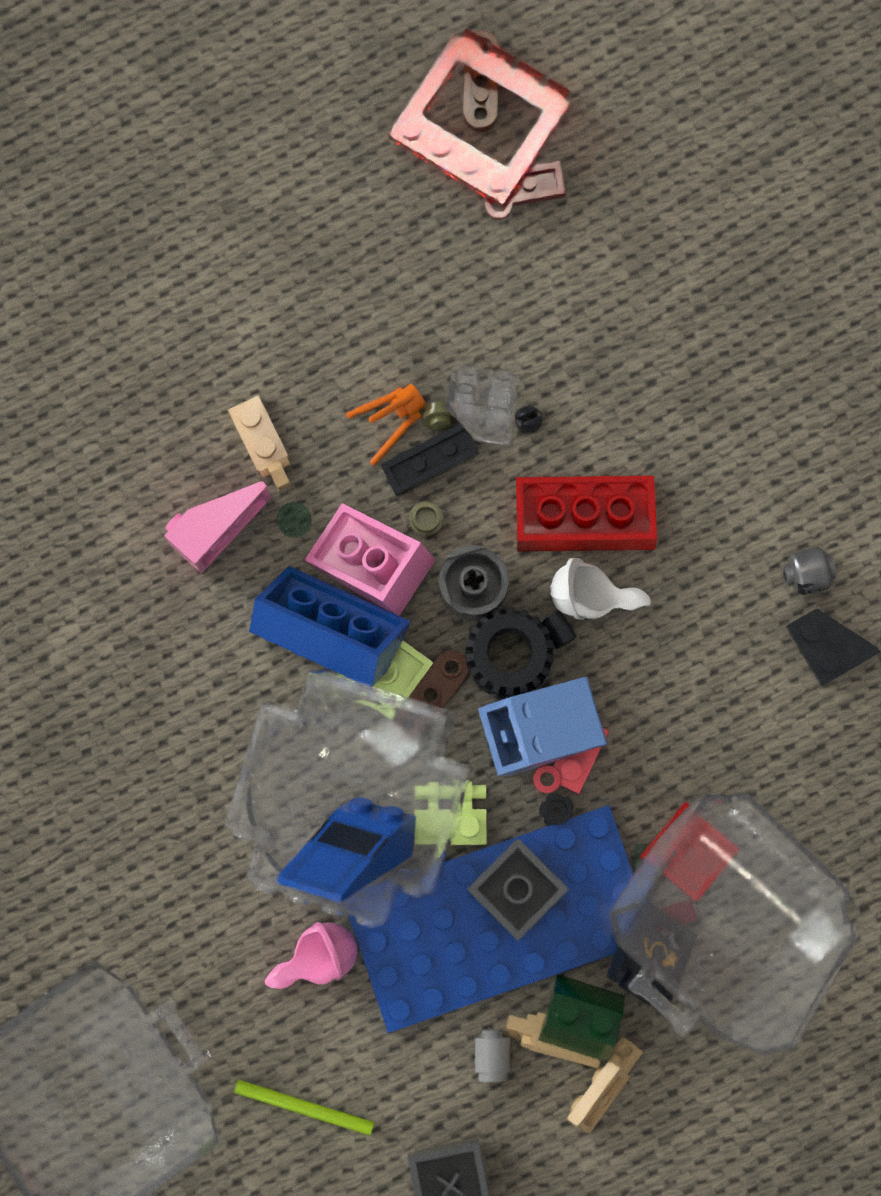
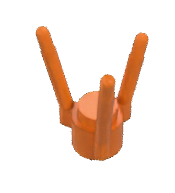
[346,384,426,466]

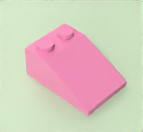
[164,481,272,574]
[305,503,436,616]

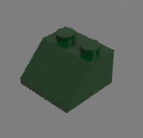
[538,974,625,1062]

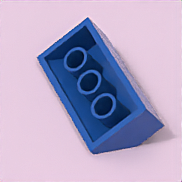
[249,566,410,689]

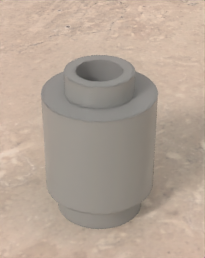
[474,1029,511,1082]

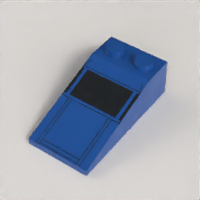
[277,797,416,903]

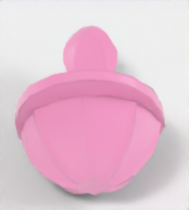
[265,922,357,989]

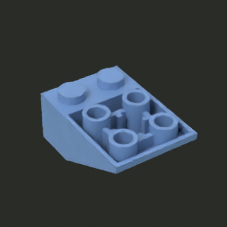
[478,677,608,776]

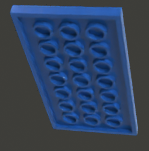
[344,805,653,1033]

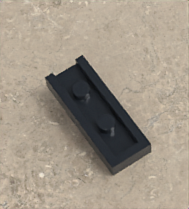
[380,422,480,496]

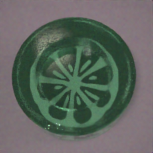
[277,502,312,538]

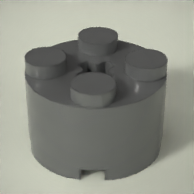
[439,545,509,620]

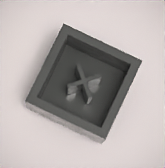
[408,1139,489,1196]

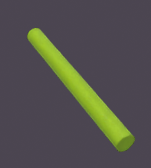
[234,1079,374,1136]

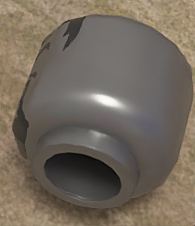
[782,547,836,595]

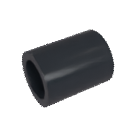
[540,610,577,650]

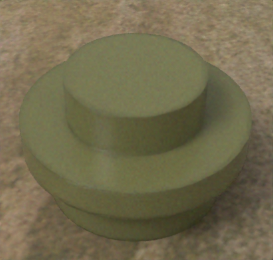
[423,401,457,431]
[409,501,443,536]

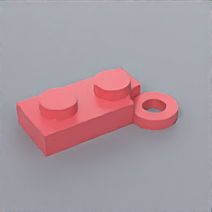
[533,728,609,795]

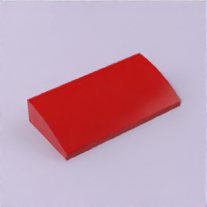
[516,476,657,552]

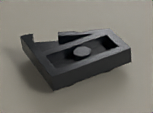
[786,609,880,687]

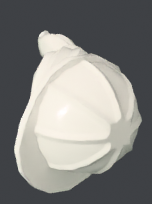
[550,558,651,620]

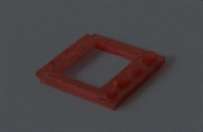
[388,28,570,208]

